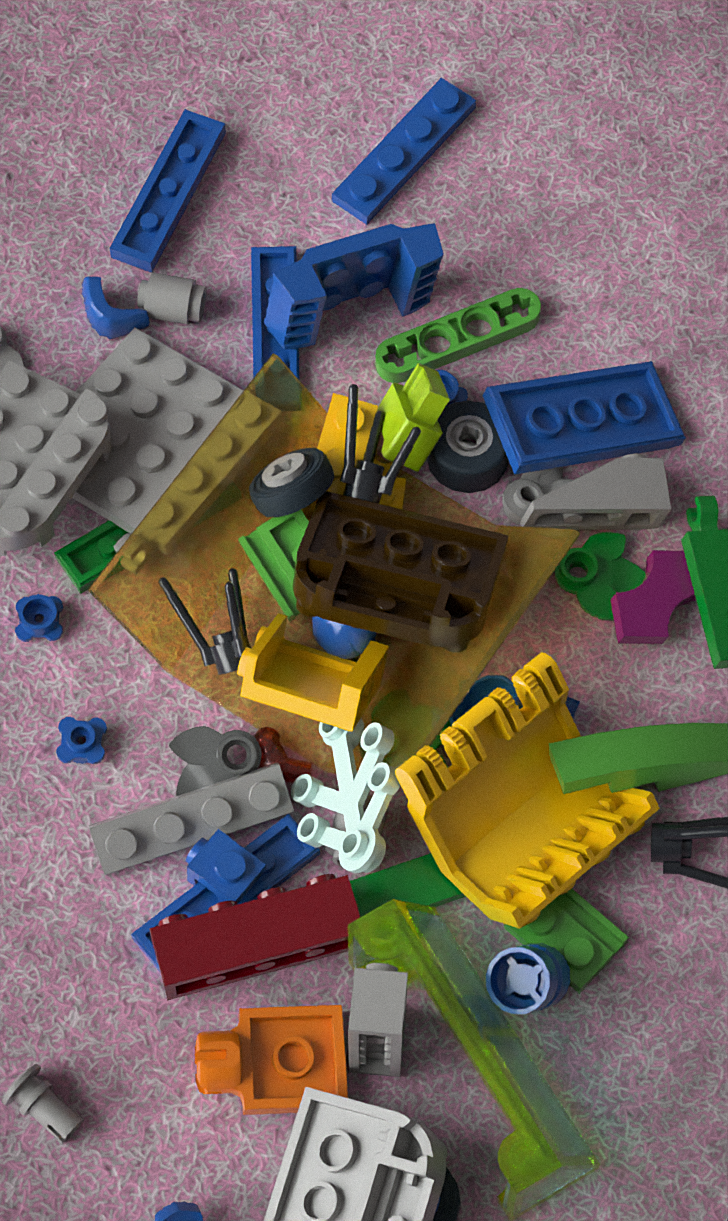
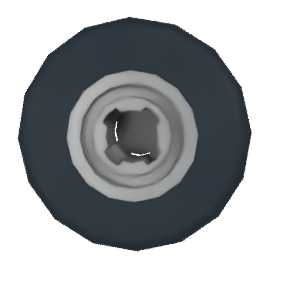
[427,400,509,493]

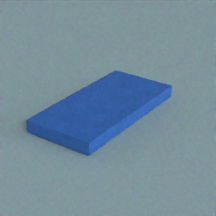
[482,361,686,475]

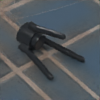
[340,384,421,504]
[158,568,251,675]
[651,817,728,889]

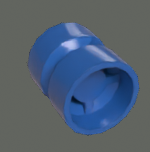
[486,943,570,1014]

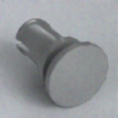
[2,1064,84,1145]

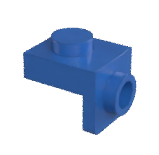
[185,829,266,904]

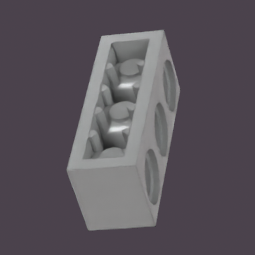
[348,963,408,1077]

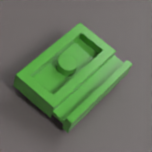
[238,510,309,622]
[504,889,629,994]

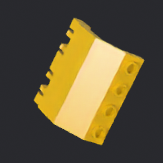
[395,652,660,929]

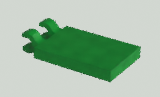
[681,495,728,669]

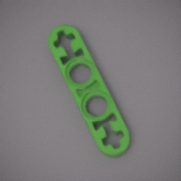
[375,288,541,383]

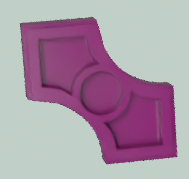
[610,550,696,644]

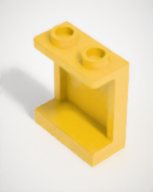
[237,613,389,732]

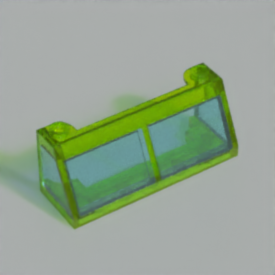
[348,899,600,1221]

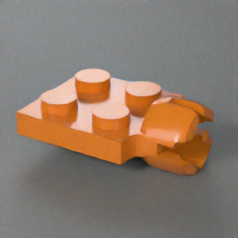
[195,1005,348,1115]

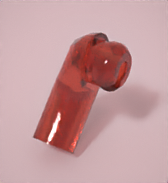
[253,727,313,783]

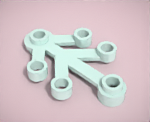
[291,719,400,873]

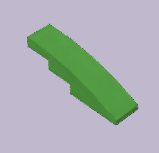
[549,723,728,794]

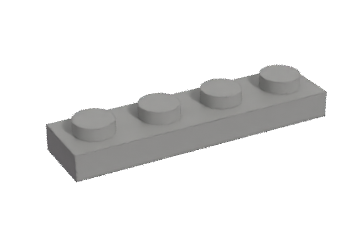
[88,763,294,875]

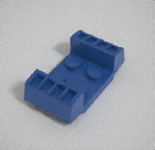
[264,223,444,350]

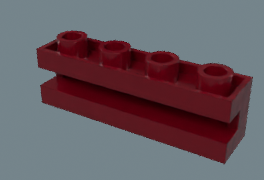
[149,874,365,1001]

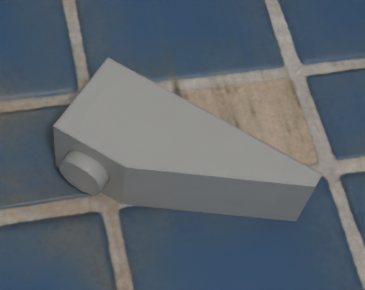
[520,453,671,530]

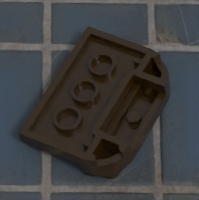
[293,491,509,652]

